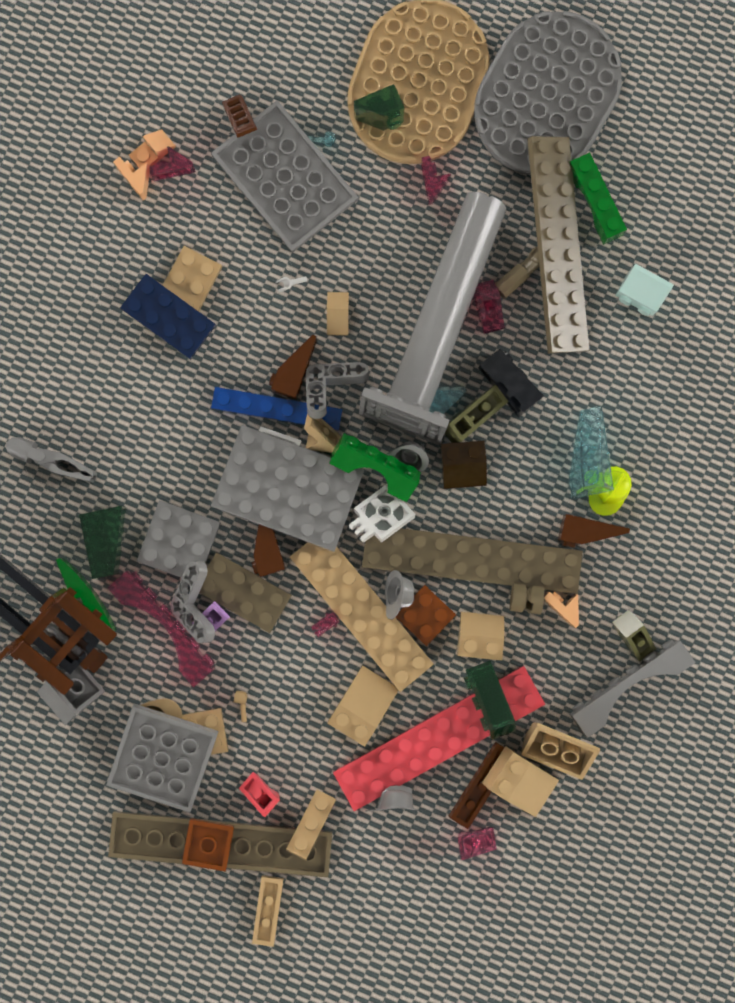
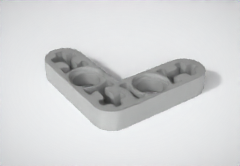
[306,362,369,419]
[171,561,215,643]

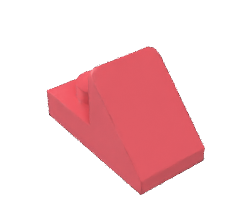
[239,772,280,817]

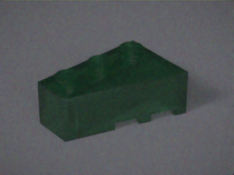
[79,506,127,579]
[464,660,516,740]

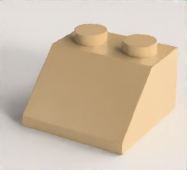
[457,612,504,660]

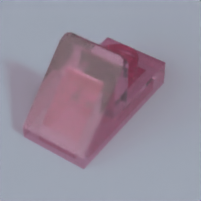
[149,146,196,181]
[421,156,451,205]
[458,827,497,860]

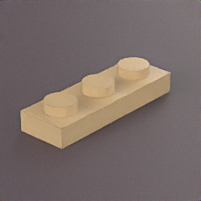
[286,790,336,860]
[252,875,284,947]

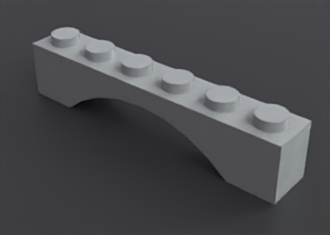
[569,639,696,738]

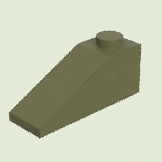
[444,385,509,443]

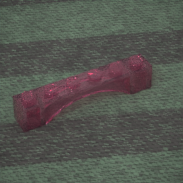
[107,570,216,687]

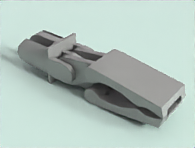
[6,437,97,483]

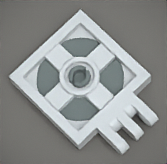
[349,484,415,543]

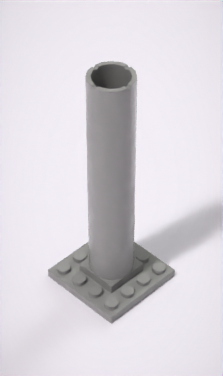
[359,192,506,445]

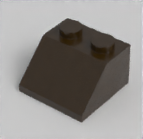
[440,440,487,489]

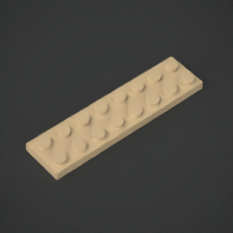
[290,542,434,692]

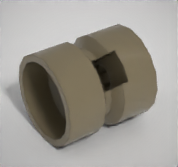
[509,583,544,615]

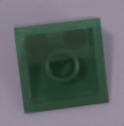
[354,84,405,130]

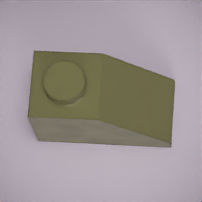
[612,610,656,662]

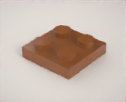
[396,585,456,646]
[182,818,234,872]

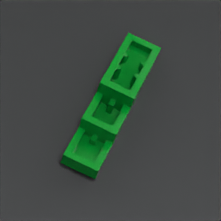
[56,558,117,631]

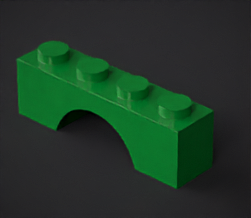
[570,152,627,245]
[329,433,421,502]

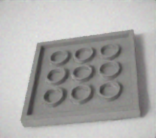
[106,703,218,812]

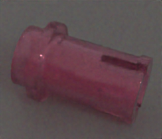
[311,612,340,638]

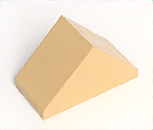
[327,292,349,336]

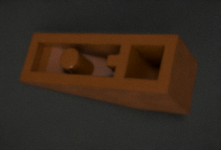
[269,335,317,400]
[558,514,630,548]
[251,524,286,577]

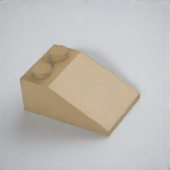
[327,665,398,747]
[482,746,559,817]

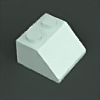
[615,264,674,316]

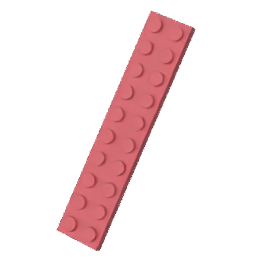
[333,666,546,811]

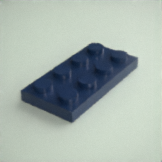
[120,274,216,360]

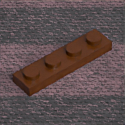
[448,742,505,829]

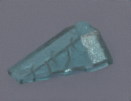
[569,406,614,499]

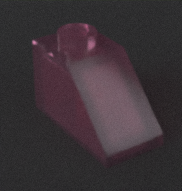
[474,280,505,334]

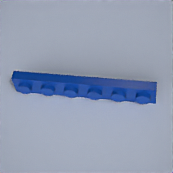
[211,387,343,431]

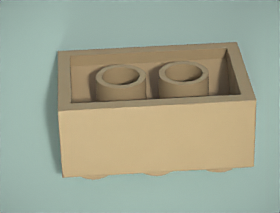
[521,723,600,780]

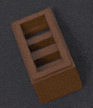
[222,95,257,138]

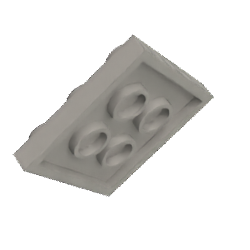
[137,500,221,578]

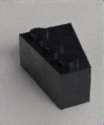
[478,349,544,418]

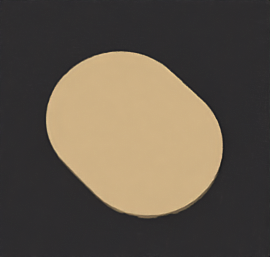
[348,0,490,164]

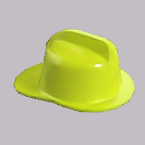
[589,466,632,516]

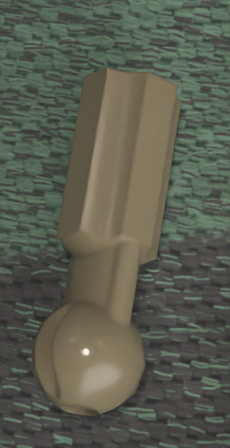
[493,246,540,299]

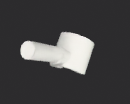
[276,276,307,292]

